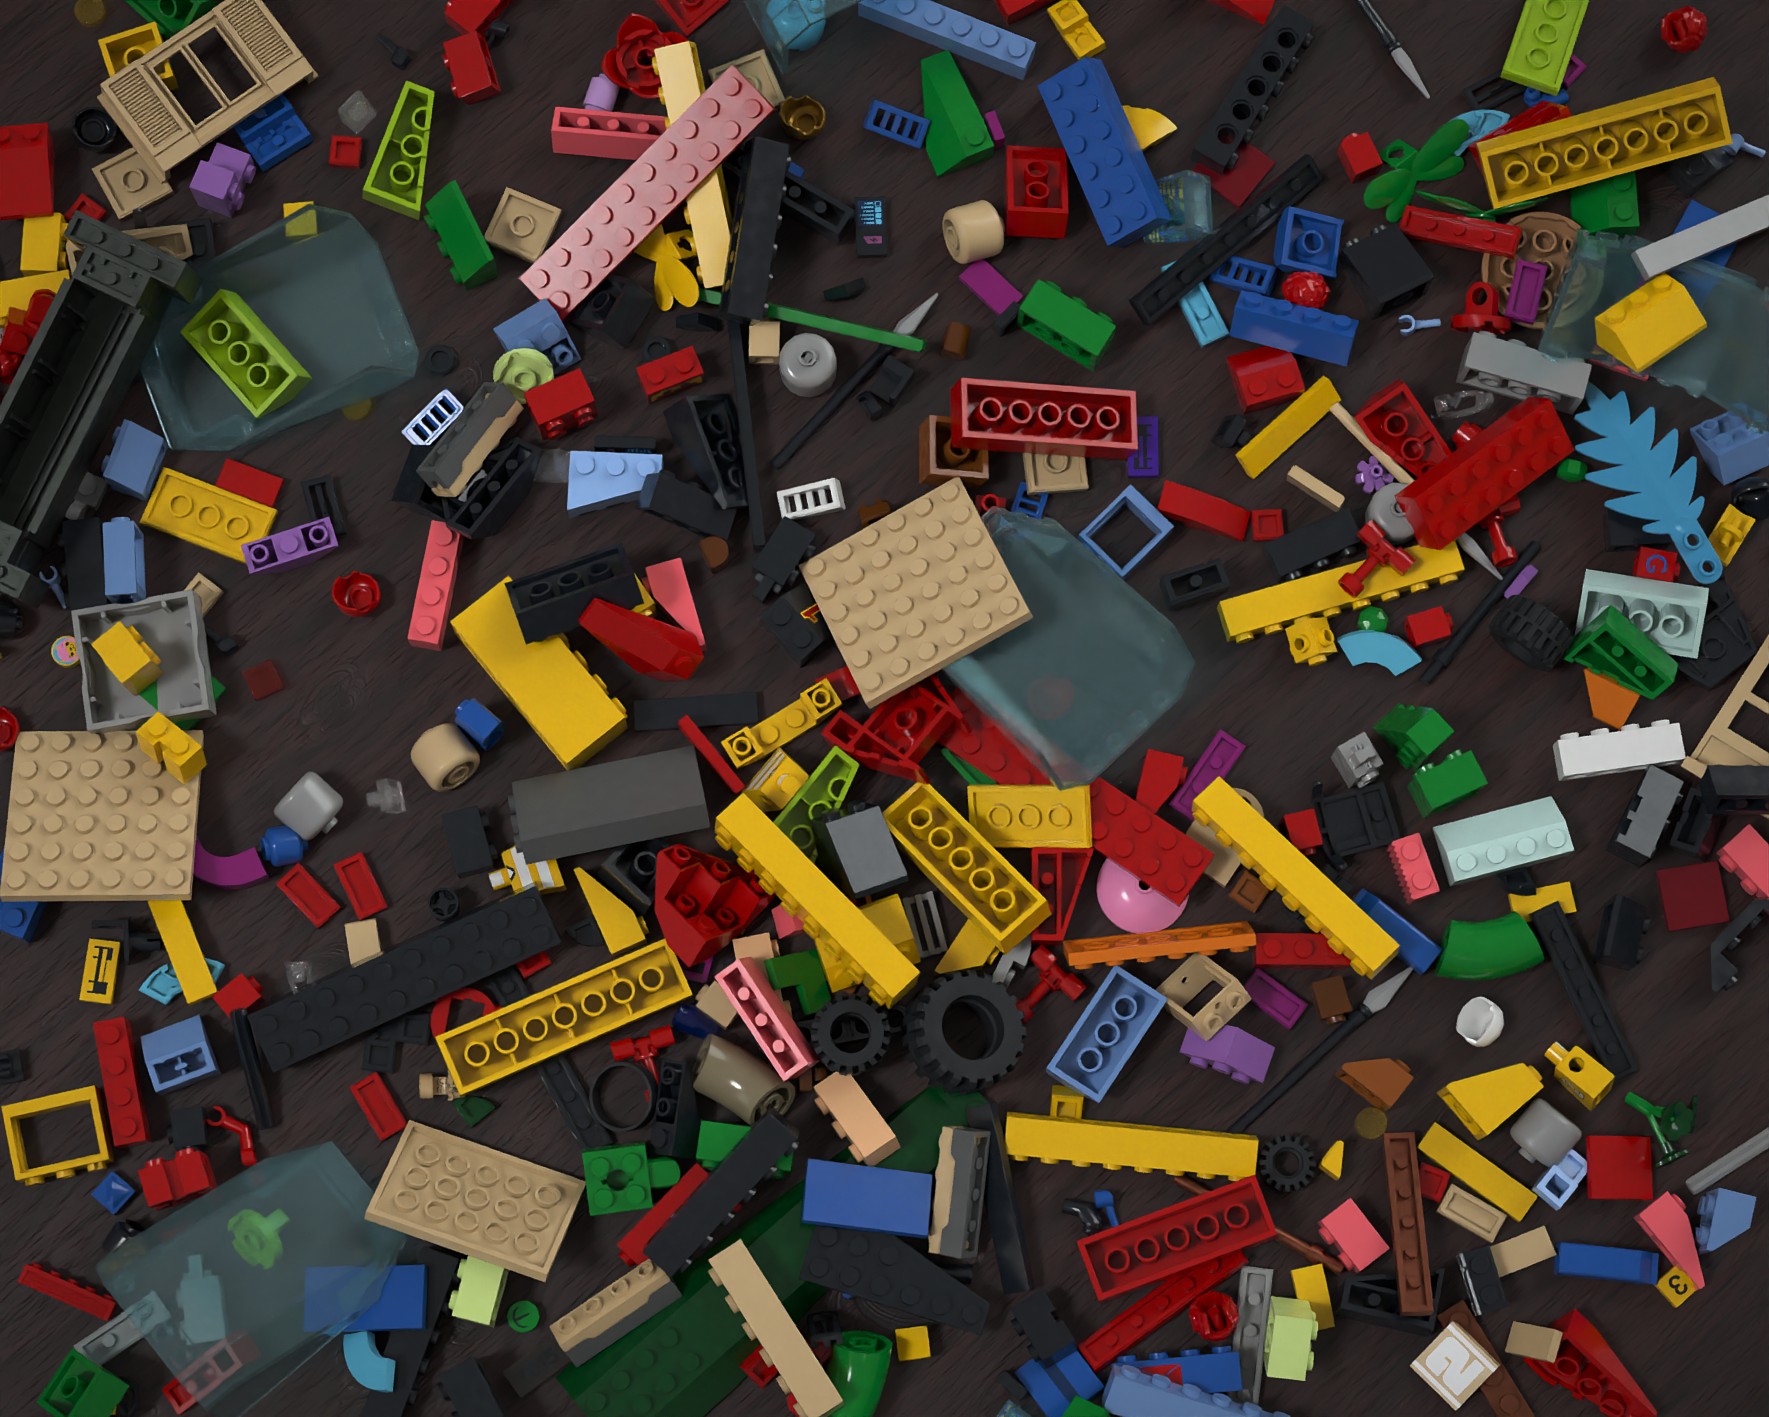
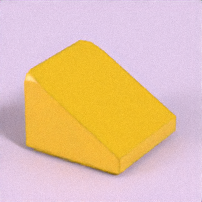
[1050,1085,1084,1119]
[1318,1140,1344,1181]
[895,1325,931,1361]

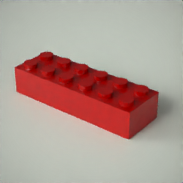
[950,378,1138,460]
[1394,396,1575,550]
[1077,1175,1278,1304]

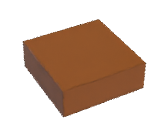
[1228,870,1270,914]

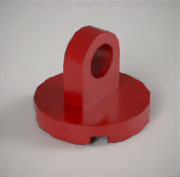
[1450,281,1512,334]

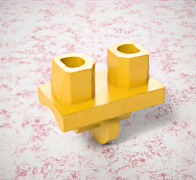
[1708,504,1755,567]

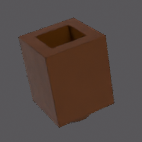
[1308,975,1352,1025]

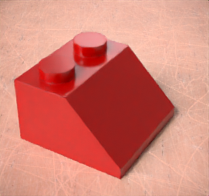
[1226,346,1305,415]

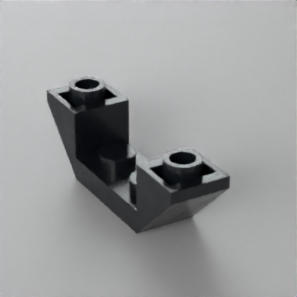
[1711,897,1769,993]

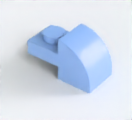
[1532,1149,1587,1211]

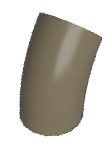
[691,1033,795,1127]

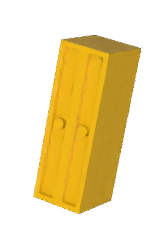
[450,575,628,771]

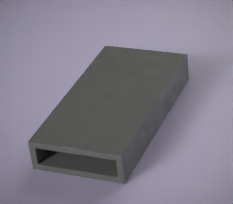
[508,745,710,865]

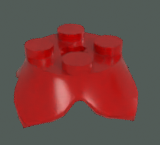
[601,13,689,99]

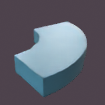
[1447,110,1510,157]
[1337,630,1422,676]
[139,958,225,1006]
[343,1331,395,1393]

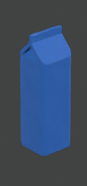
[1353,888,1442,976]
[1554,1242,1659,1285]

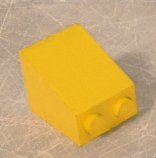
[1437,1063,1544,1140]

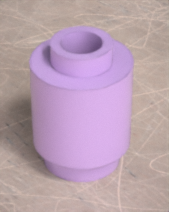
[583,74,620,112]

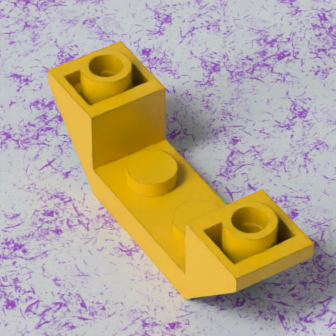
[721,678,843,769]

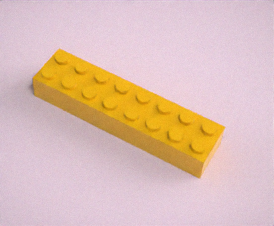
[1476,77,1732,209]
[715,793,920,1010]
[435,939,693,1097]

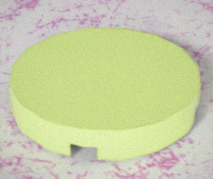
[493,348,554,404]

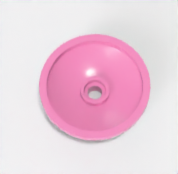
[1096,859,1189,933]

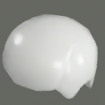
[1456,996,1504,1047]

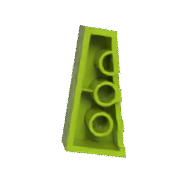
[362,80,434,220]
[773,745,860,864]

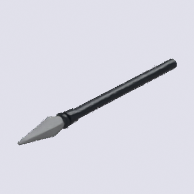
[1354,0,1430,99]
[770,293,939,470]
[1227,967,1413,1134]

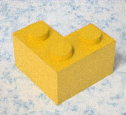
[91,621,164,696]

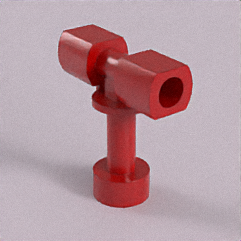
[1475,494,1521,568]
[1338,519,1416,598]
[1015,944,1087,1024]
[610,1025,675,1103]

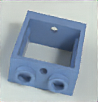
[1077,484,1174,584]
[103,517,146,604]

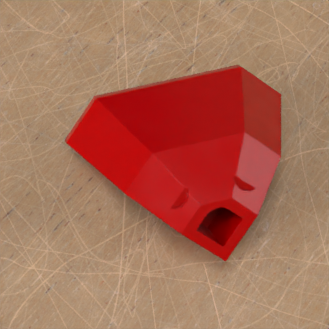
[655,844,776,967]

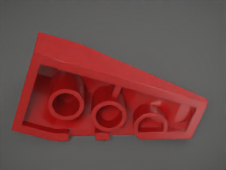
[1353,378,1452,478]
[578,598,705,682]
[1523,1308,1657,1417]

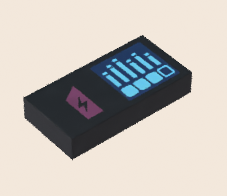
[854,196,887,258]
[594,435,657,454]

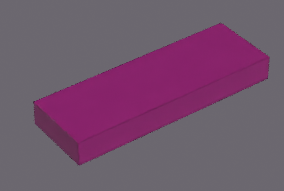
[1168,729,1246,822]

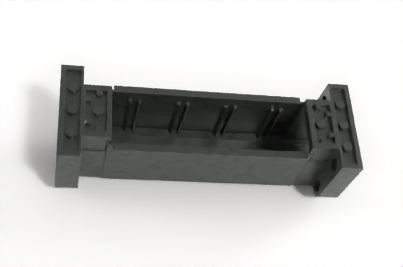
[0,210,203,609]

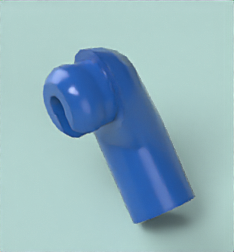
[1524,87,1570,107]

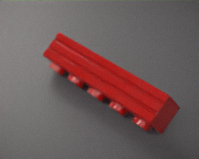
[17,1262,118,1322]

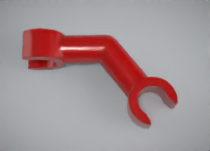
[206,1106,257,1167]

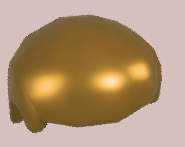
[780,95,826,140]

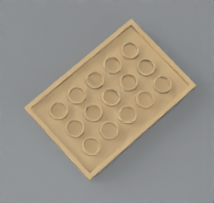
[364,1120,586,1282]

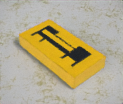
[79,938,122,1005]

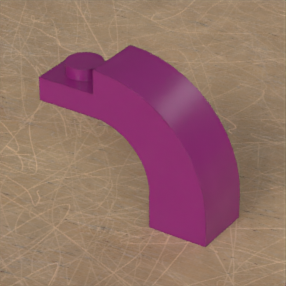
[193,834,271,890]

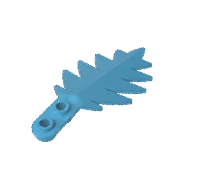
[1574,381,1723,584]

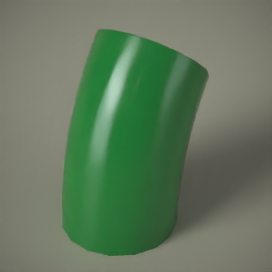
[1435,911,1544,981]
[826,1330,893,1417]

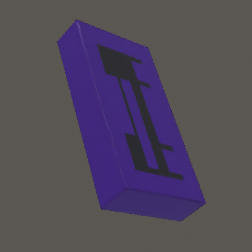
[1127,417,1159,478]

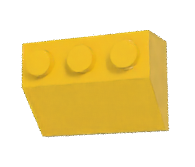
[1594,273,1707,373]
[814,893,921,993]

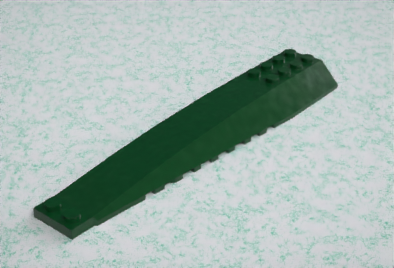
[555,1086,989,1417]

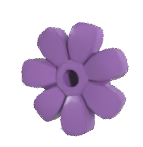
[1355,456,1394,494]

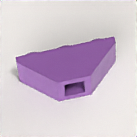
[241,517,339,575]

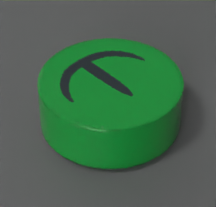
[507,1301,540,1333]

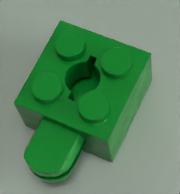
[582,1141,680,1216]

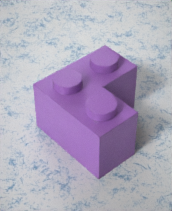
[189,142,256,218]
[1180,1025,1275,1084]

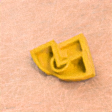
[1122,105,1178,152]

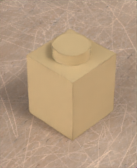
[749,317,780,365]
[695,980,739,1031]

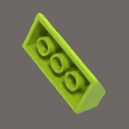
[180,289,313,419]

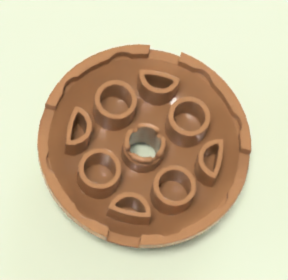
[1481,212,1603,330]

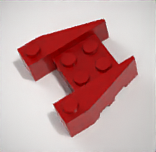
[821,673,972,785]

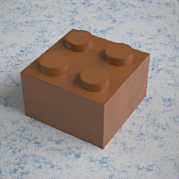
[919,415,989,489]

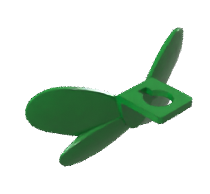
[1363,119,1469,223]
[1415,190,1548,222]

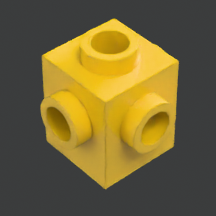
[1285,617,1337,666]

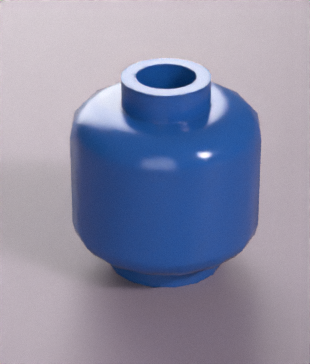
[260,825,308,867]

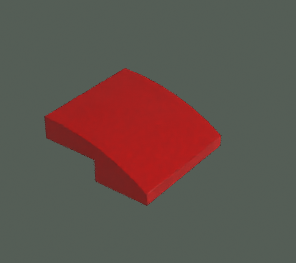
[1586,1136,1653,1201]

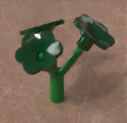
[1624,1092,1698,1169]

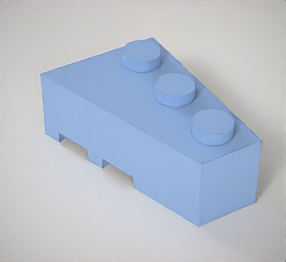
[567,451,664,519]

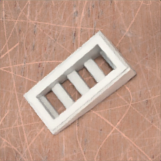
[777,478,845,520]

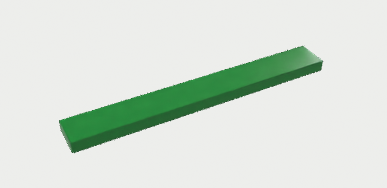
[698,286,928,352]

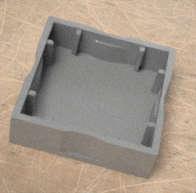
[71,589,217,734]

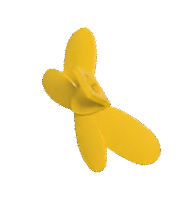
[634,224,699,311]

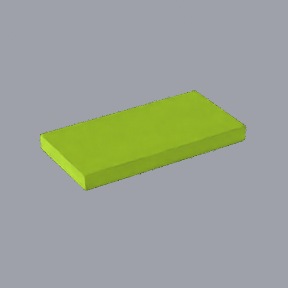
[1500,0,1589,96]

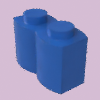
[454,698,506,752]

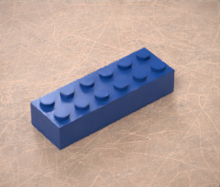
[1037,57,1172,248]

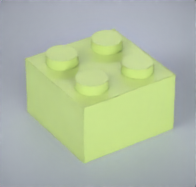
[449,1256,509,1328]
[1263,1296,1318,1381]

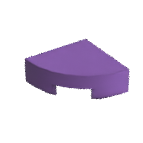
[1504,564,1538,599]

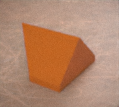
[1584,668,1640,731]

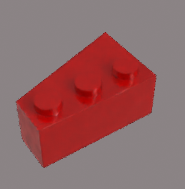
[1468,100,1572,177]
[1030,847,1094,945]

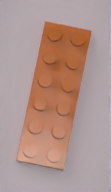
[1062,921,1256,969]

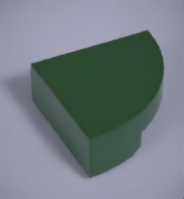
[451,1096,496,1128]

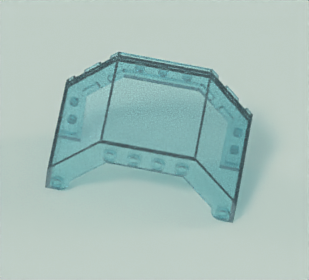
[1538,228,1769,434]

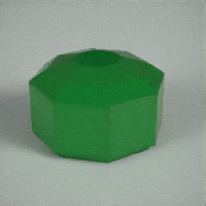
[1556,459,1587,482]
[1357,606,1388,632]

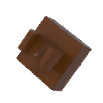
[858,499,891,529]
[797,1068,827,1094]

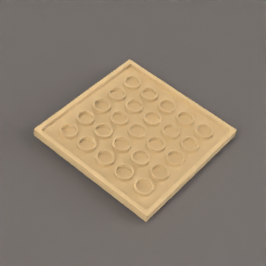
[799,477,1033,709]
[0,730,204,902]

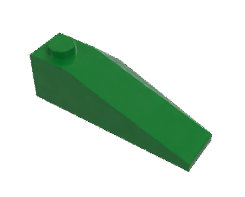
[921,50,994,178]

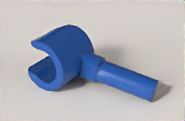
[1094,1190,1119,1228]

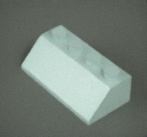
[1575,569,1709,659]
[1433,796,1574,887]

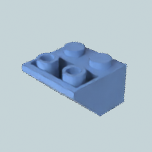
[493,298,581,375]
[1690,405,1769,485]
[101,419,169,501]
[140,1015,221,1096]
[1692,1188,1756,1255]

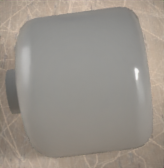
[779,333,837,397]
[1365,483,1415,546]
[274,771,343,841]
[1510,1098,1582,1167]

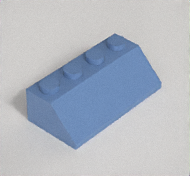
[1046,966,1168,1103]

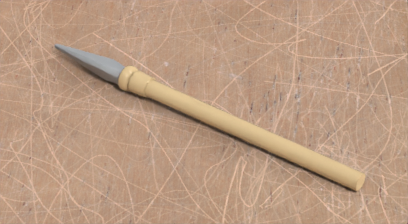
[1329,402,1503,580]

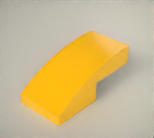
[1047,0,1106,60]
[1290,1264,1335,1330]

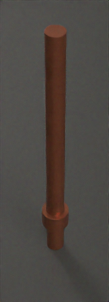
[1173,1175,1344,1275]

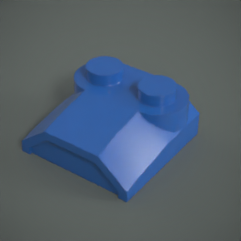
[1273,206,1344,279]

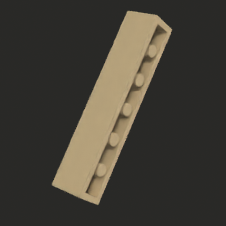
[708,1239,845,1417]

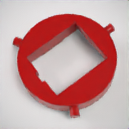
[431,988,502,1038]

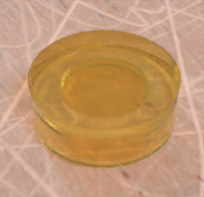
[74,0,106,27]
[340,389,372,421]
[1355,1107,1387,1139]

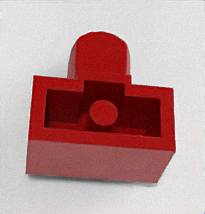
[0,289,56,355]

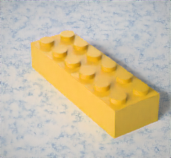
[882,782,1051,955]

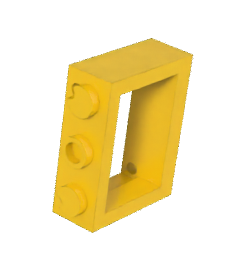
[1,1085,114,1187]

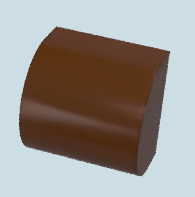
[940,321,971,360]
[699,536,729,574]

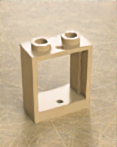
[1156,952,1252,1042]

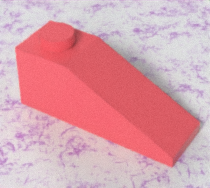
[641,558,707,651]
[1633,1191,1705,1291]

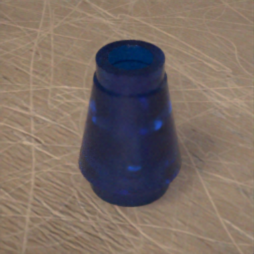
[671,1002,719,1040]

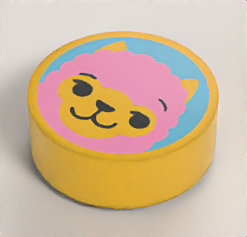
[51,636,80,668]

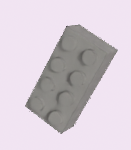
[1456,331,1592,415]

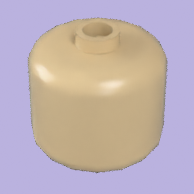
[942,200,1005,264]
[411,723,480,792]

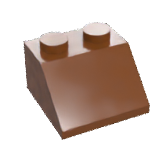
[1334,1058,1414,1113]

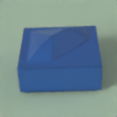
[91,1171,137,1216]

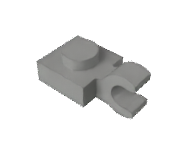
[65,472,109,521]

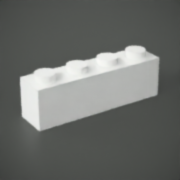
[1553,720,1686,781]

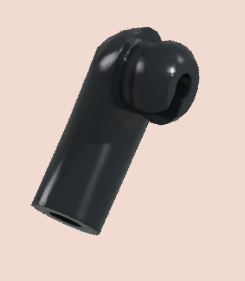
[1062,1198,1102,1236]

